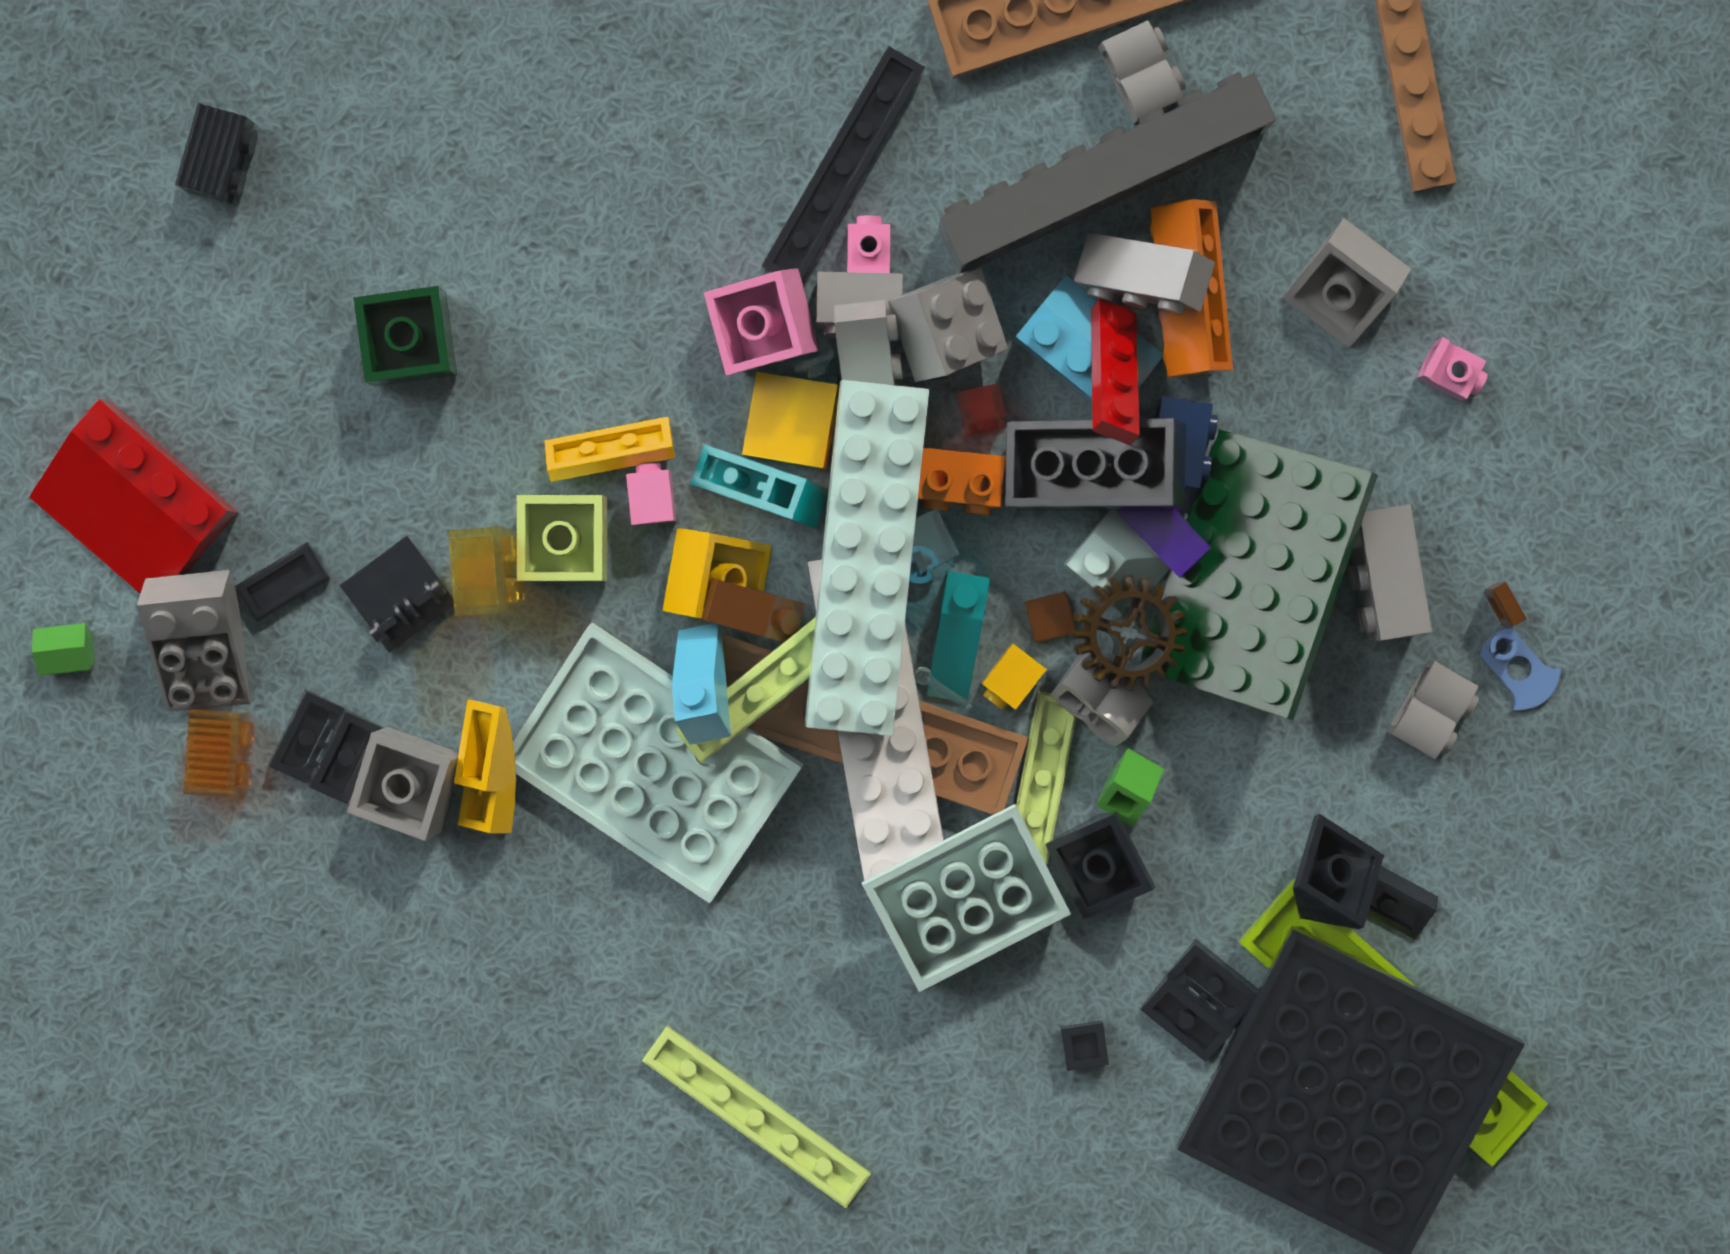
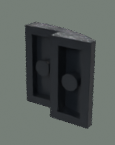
[268,689,384,804]
[1140,939,1258,1062]

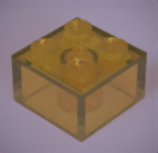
[448,526,524,616]

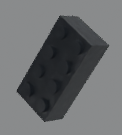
[1005,418,1186,511]

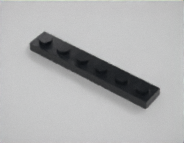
[761,46,925,282]

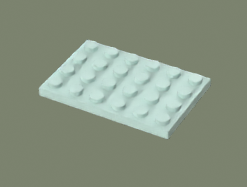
[513,623,804,903]

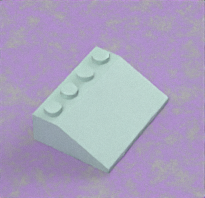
[862,804,1071,992]

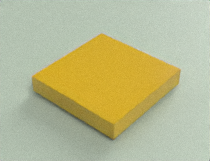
[742,372,840,469]

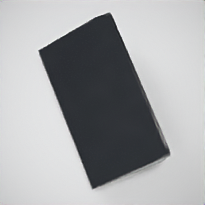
[1368,866,1438,940]

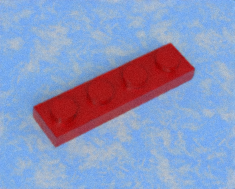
[1091,298,1140,446]

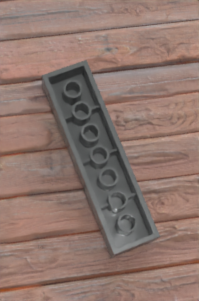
[938,72,1276,273]

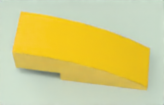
[454,700,516,834]

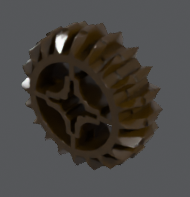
[1071,575,1187,691]

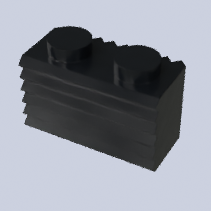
[175,103,258,204]

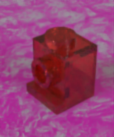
[956,383,1006,437]

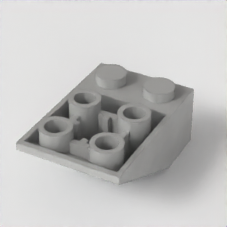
[137,570,250,711]

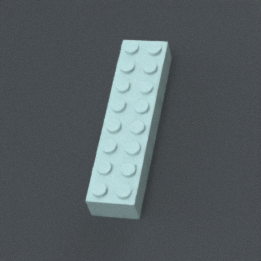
[805,380,929,736]

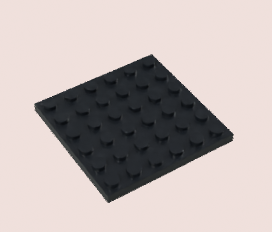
[1177,925,1525,1254]

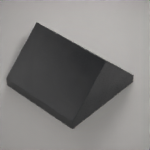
[1045,812,1156,919]
[1293,814,1384,930]

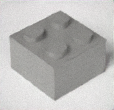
[888,268,1008,382]
[347,727,459,841]

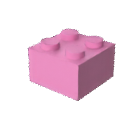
[704,268,820,375]

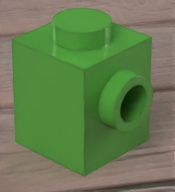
[1096,748,1164,826]

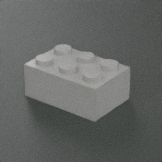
[1347,504,1432,641]

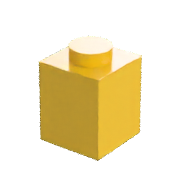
[981,643,1047,710]

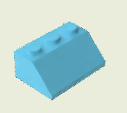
[1013,275,1163,405]

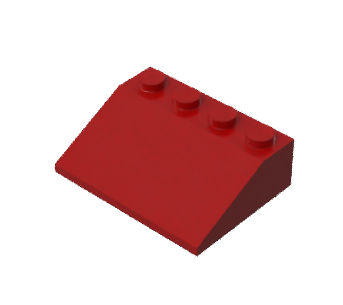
[29,399,239,594]

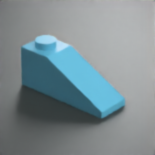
[672,623,731,745]

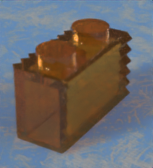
[183,708,254,798]

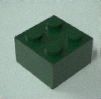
[353,286,458,387]

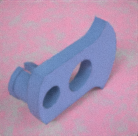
[1479,628,1561,710]

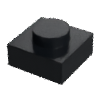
[1060,1020,1109,1071]

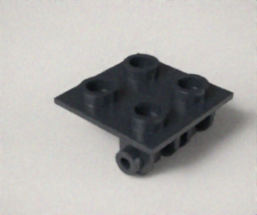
[339,536,457,653]

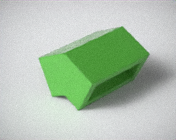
[32,623,95,676]

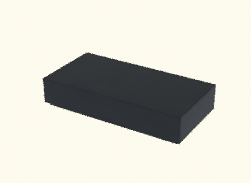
[235,542,330,622]

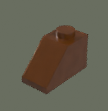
[701,578,806,642]

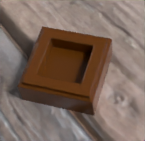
[1484,582,1527,626]
[1024,591,1075,642]

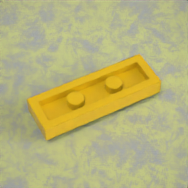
[544,417,675,482]

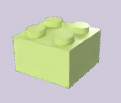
[517,495,607,582]

